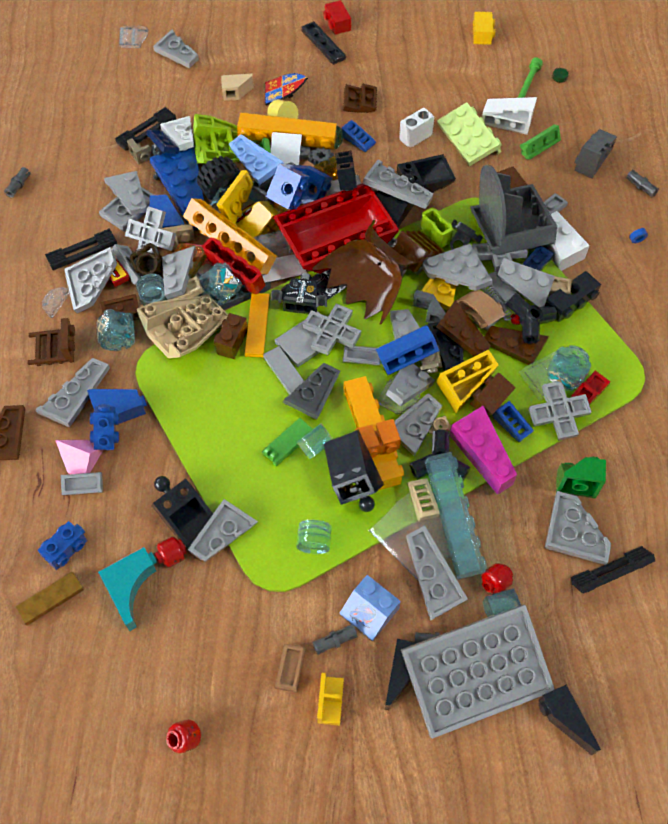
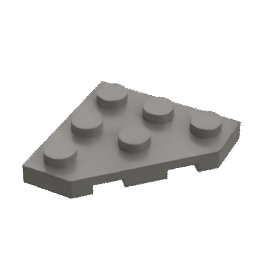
[421,244,492,291]
[64,247,117,313]
[544,491,611,565]

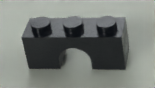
[335,150,357,191]
[544,271,601,322]

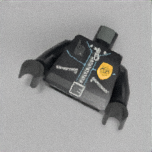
[271,273,327,314]

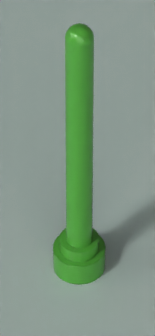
[518,58,543,98]

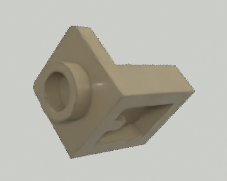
[127,138,152,165]
[420,345,443,374]

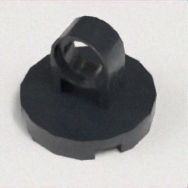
[450,219,483,250]

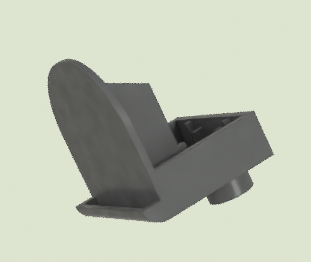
[470,165,557,255]

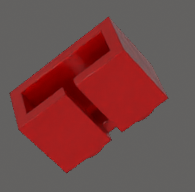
[323,0,352,35]

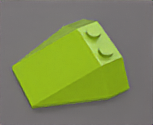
[193,114,261,164]

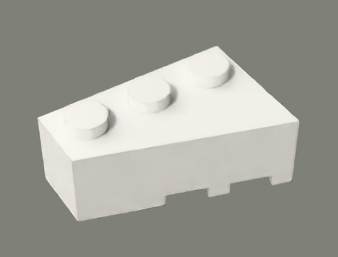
[482,97,537,135]
[546,211,590,271]

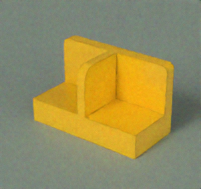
[317,673,344,726]

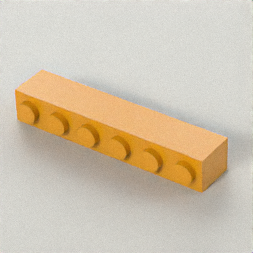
[237,113,337,149]
[344,376,404,490]

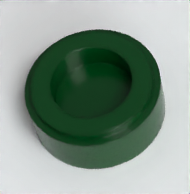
[552,68,569,83]

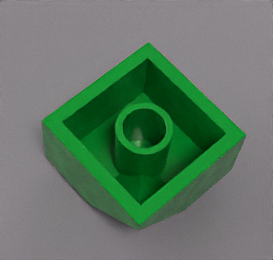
[556,456,606,499]

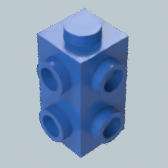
[90,404,119,450]
[37,521,87,570]

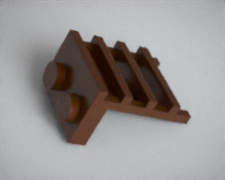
[392,230,444,272]
[28,318,75,366]

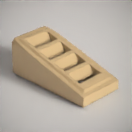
[407,478,440,522]

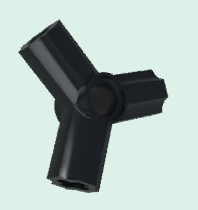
[505,293,557,344]
[409,429,470,483]

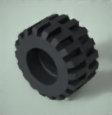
[197,156,240,203]

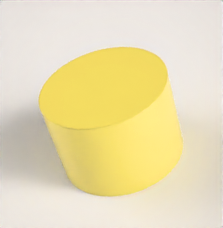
[267,99,298,119]

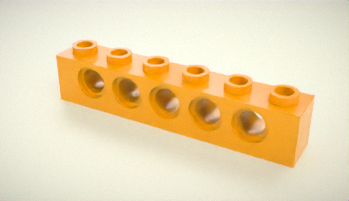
[183,198,277,274]

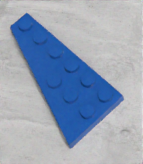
[150,147,204,231]

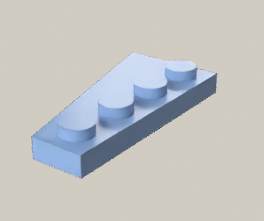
[229,135,284,186]

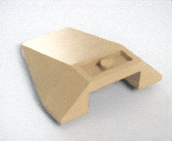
[137,295,228,358]

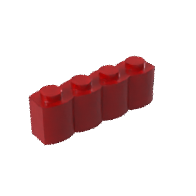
[202,237,266,294]

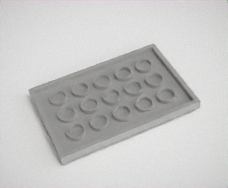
[401,604,555,739]

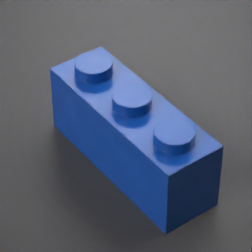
[375,325,439,375]

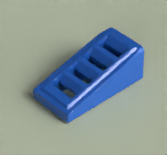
[341,120,376,152]
[492,401,534,442]

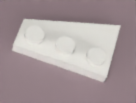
[160,116,194,151]

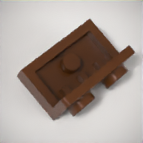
[100,294,139,326]

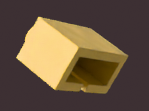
[473,12,496,45]
[239,201,279,241]

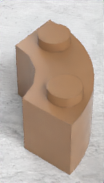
[456,290,505,329]

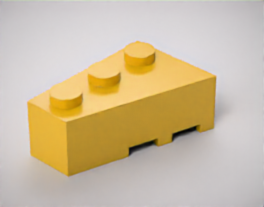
[436,350,499,413]

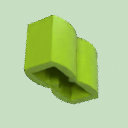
[421,207,453,248]

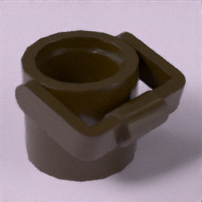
[130,243,163,276]

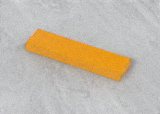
[245,293,270,358]

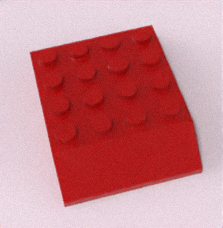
[273,183,399,274]

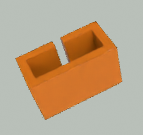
[355,419,401,458]

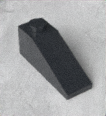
[384,639,417,710]
[539,684,601,755]

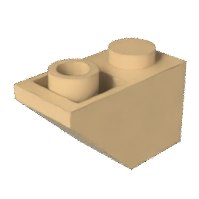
[221,74,254,101]

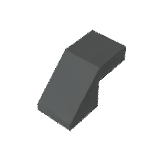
[413,290,445,323]

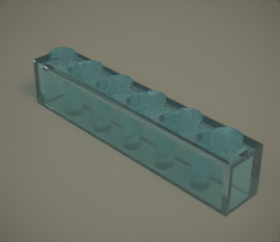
[425,452,487,580]

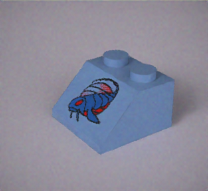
[340,575,401,641]

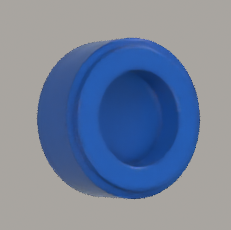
[629,228,648,244]

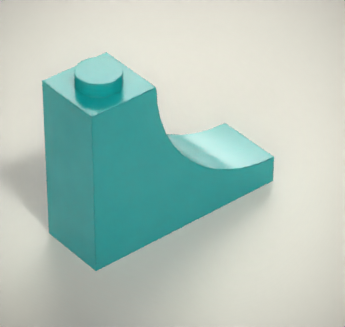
[99,547,157,631]

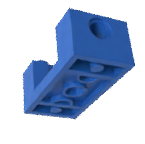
[266,164,333,209]

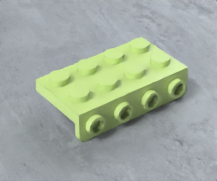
[437,103,502,166]

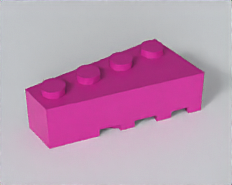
[450,406,517,495]

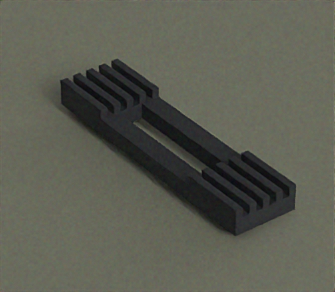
[115,107,176,151]
[45,228,117,270]
[570,546,655,594]

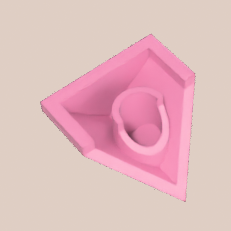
[55,440,103,474]

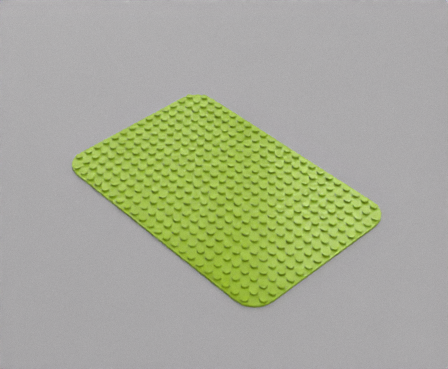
[135,197,645,592]

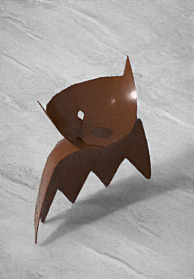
[313,218,426,325]

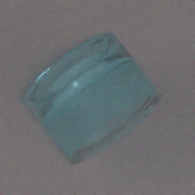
[136,274,167,306]
[297,423,333,459]
[296,520,332,554]

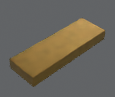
[15,571,84,625]

